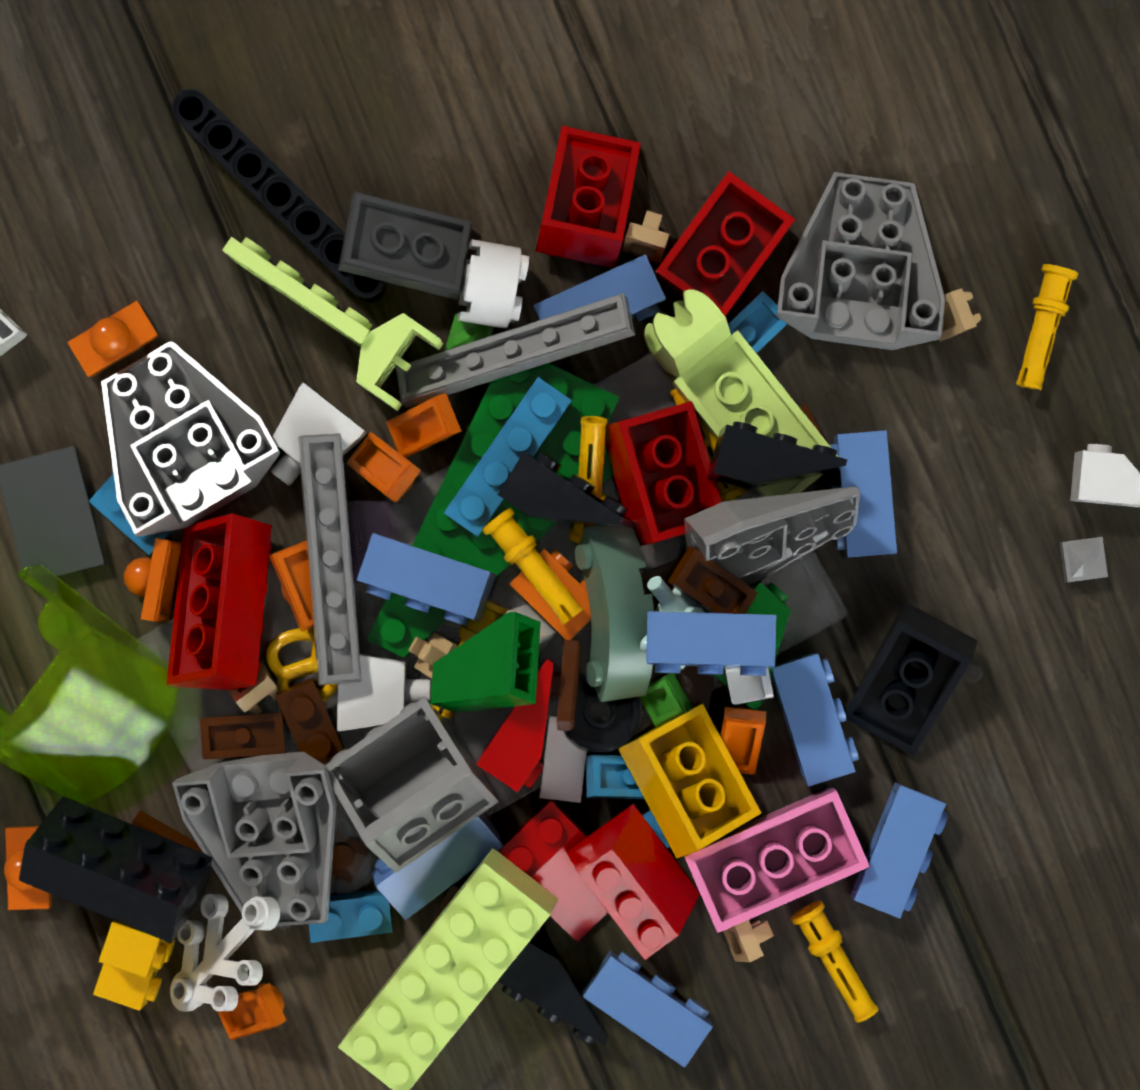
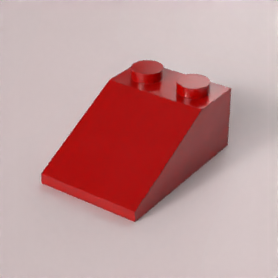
[535,125,641,269]
[476,657,554,793]
[498,799,608,942]

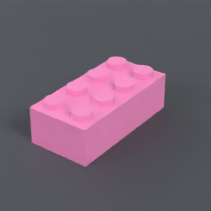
[684,786,870,933]

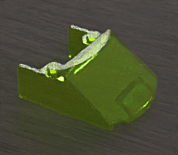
[0,564,179,804]

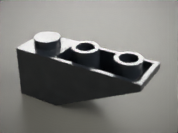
[707,421,848,490]
[497,452,636,528]
[498,938,608,1045]

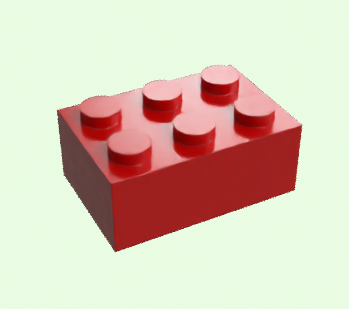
[655,171,795,317]
[605,401,722,546]

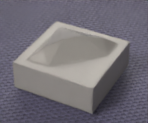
[1059,537,1108,583]

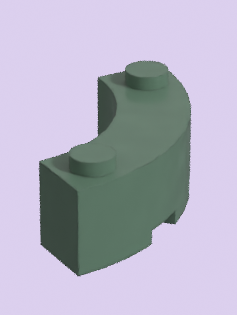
[575,525,654,702]

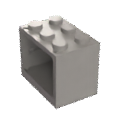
[326,697,499,873]

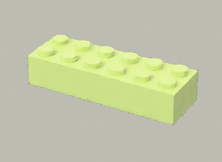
[338,848,558,1090]

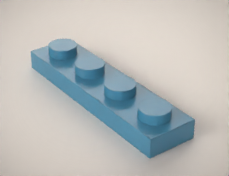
[444,377,572,537]

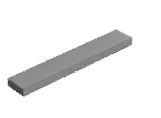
[396,293,635,408]
[298,433,362,685]

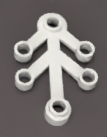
[170,894,280,1012]

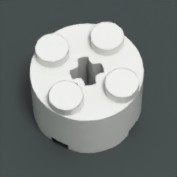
[457,239,529,329]

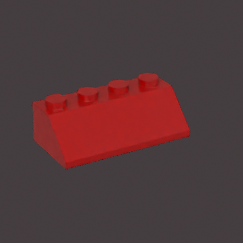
[166,513,272,690]

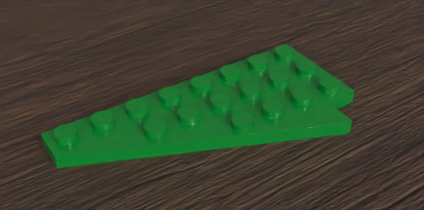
[367,363,620,658]

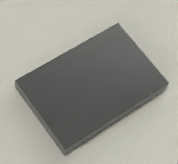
[338,191,473,300]
[0,446,107,585]

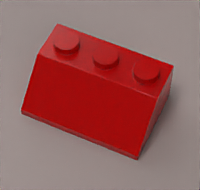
[567,804,700,960]

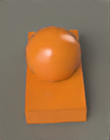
[67,300,160,378]
[386,393,461,458]
[346,432,421,503]
[123,538,182,622]
[270,541,314,632]
[720,706,766,775]
[4,826,52,910]
[217,983,287,1040]

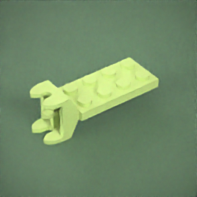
[222,237,444,411]
[644,289,839,497]

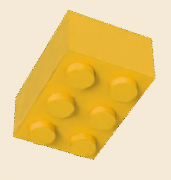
[618,703,761,858]

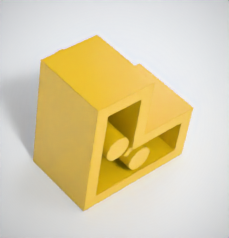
[93,920,175,1011]

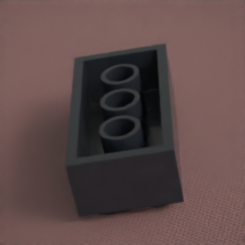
[19,796,213,943]

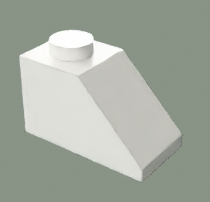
[1070,444,1140,508]

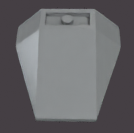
[776,172,945,350]
[101,341,280,537]
[684,486,861,587]
[172,752,337,926]

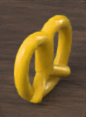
[266,628,338,702]

